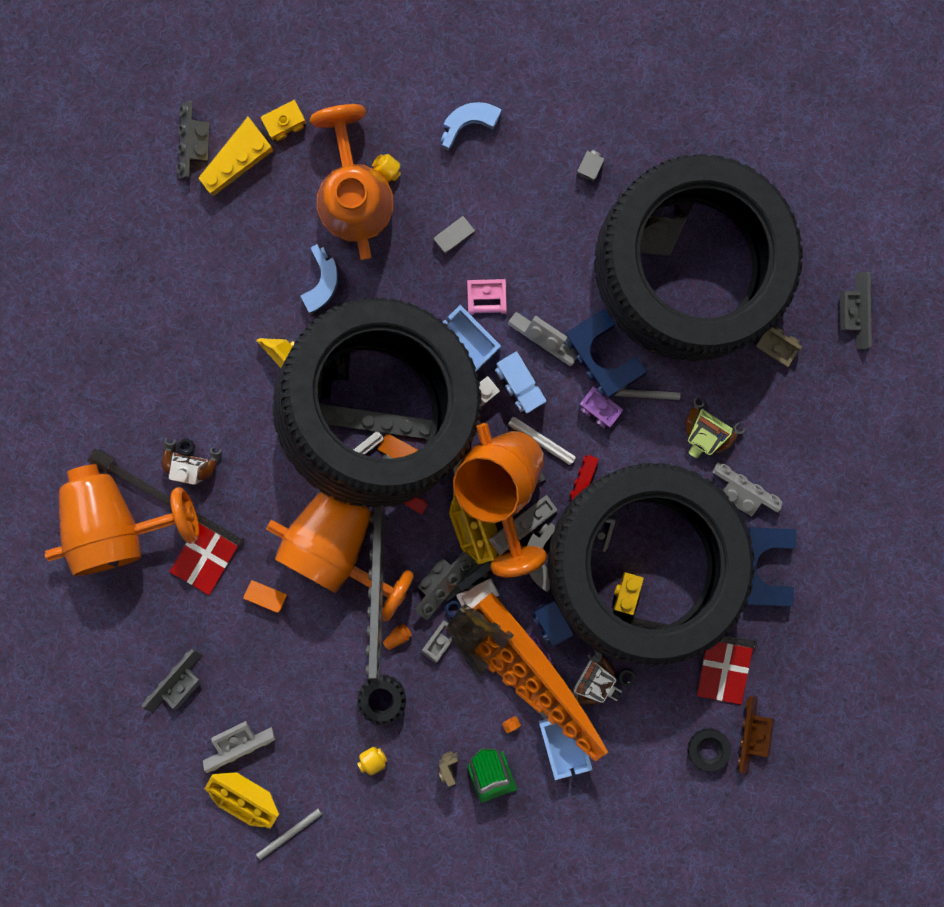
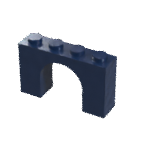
[565,309,647,400]
[747,527,796,606]

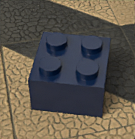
[532,599,573,646]

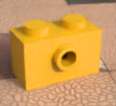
[261,100,306,141]
[613,572,644,615]

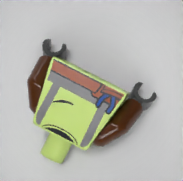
[686,397,745,458]

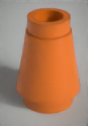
[383,623,412,650]

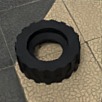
[687,728,731,772]

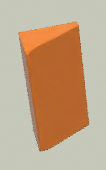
[243,580,287,613]

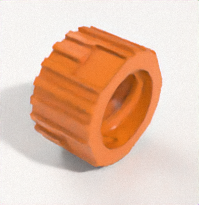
[502,716,521,733]

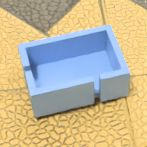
[443,305,501,372]
[495,351,546,414]
[539,718,592,780]

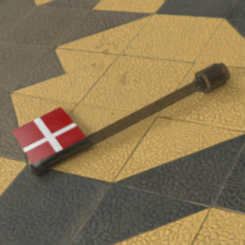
[87,449,245,595]
[607,607,757,705]

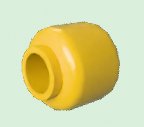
[372,154,401,182]
[357,747,387,776]

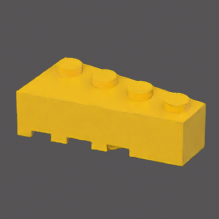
[199,117,274,196]

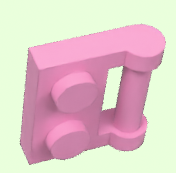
[467,279,507,315]

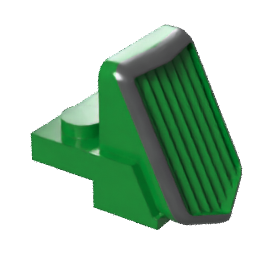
[467,748,517,803]

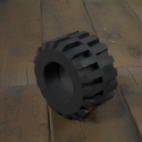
[357,674,406,725]

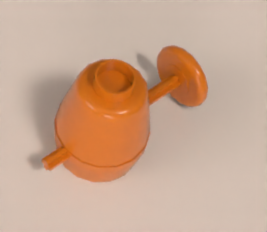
[310,104,393,260]
[453,423,547,578]
[45,464,199,576]
[266,492,414,622]

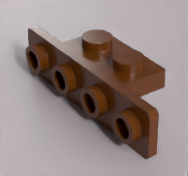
[738,696,774,774]

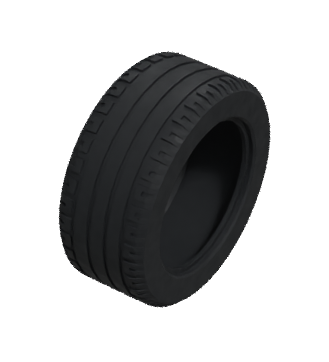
[594,154,803,361]
[273,297,482,507]
[548,463,755,665]

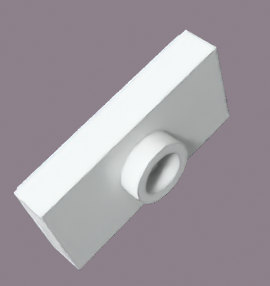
[456,578,499,612]

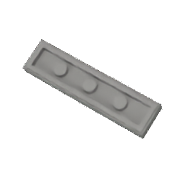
[488,495,558,555]

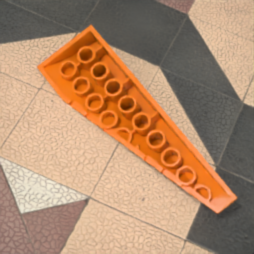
[452,592,608,762]

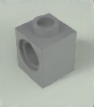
[577,150,604,182]

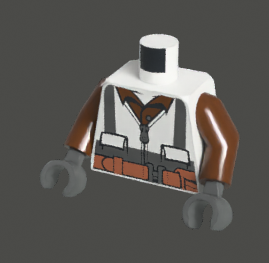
[161,438,222,484]
[571,649,622,705]

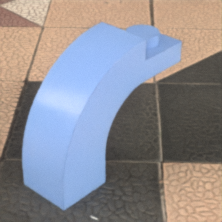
[441,102,502,151]
[301,244,338,314]

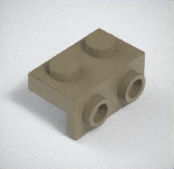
[755,326,802,367]
[439,751,459,787]

